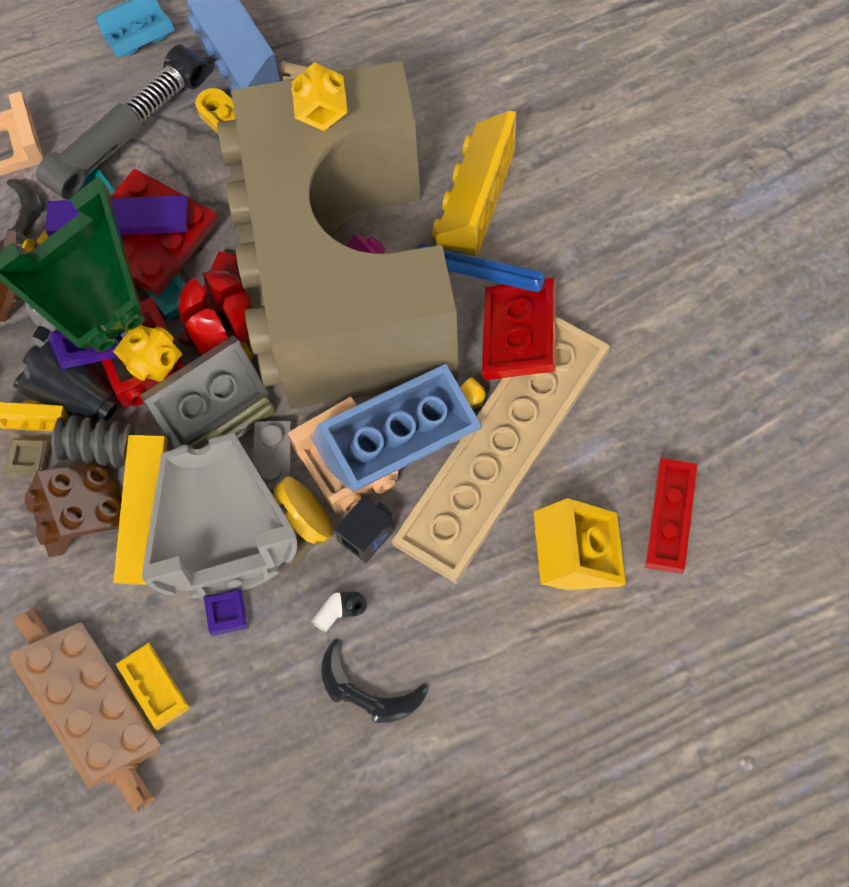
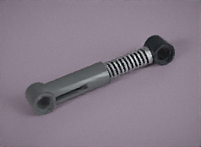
[36,44,209,200]

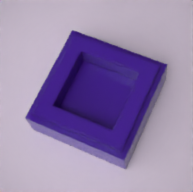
[203,589,249,636]

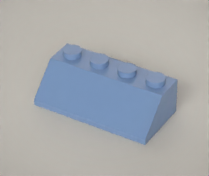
[186,0,280,92]
[311,364,482,492]

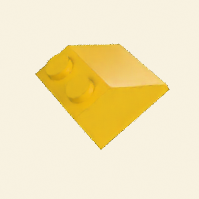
[534,498,626,590]

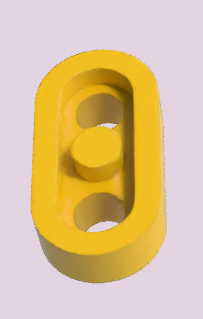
[195,88,235,135]

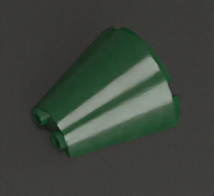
[0,176,144,352]

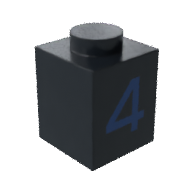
[334,496,395,564]

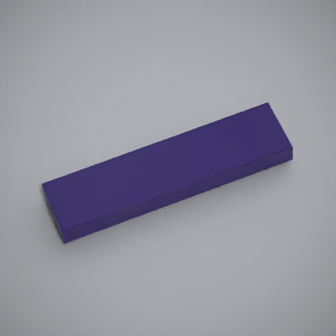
[45,196,189,237]

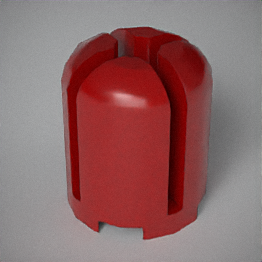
[178,270,253,355]

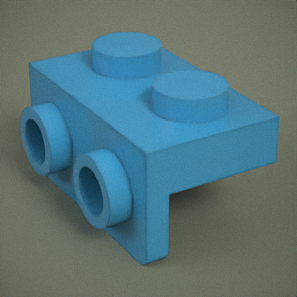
[95,0,175,57]

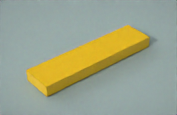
[113,435,168,585]

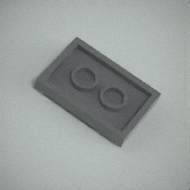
[140,335,270,449]

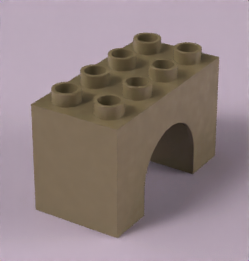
[217,60,459,409]

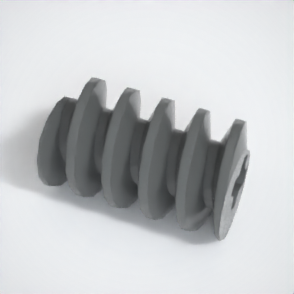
[52,415,135,468]

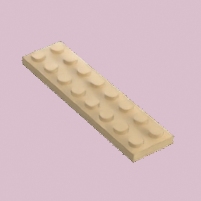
[392,317,610,584]

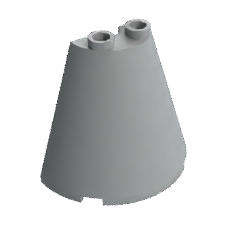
[142,433,297,598]

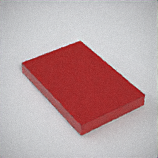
[482,277,556,380]

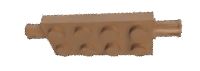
[9,609,161,813]

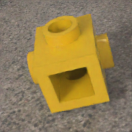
[291,62,348,131]
[113,325,182,382]

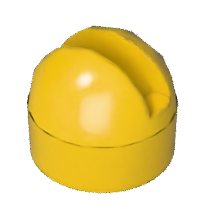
[460,377,485,409]

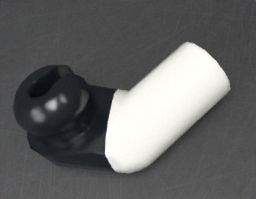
[311,592,367,633]

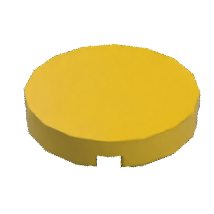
[273,477,334,545]

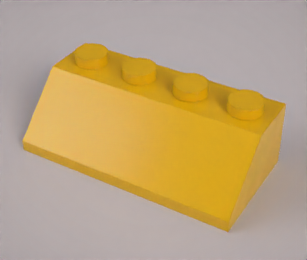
[432,111,516,256]

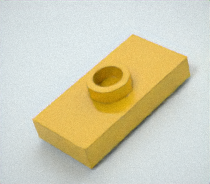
[0,400,70,432]
[116,642,191,731]

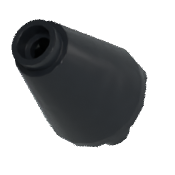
[13,329,120,423]

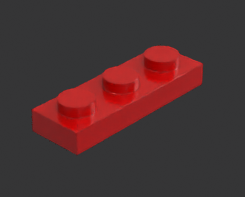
[645,458,698,574]

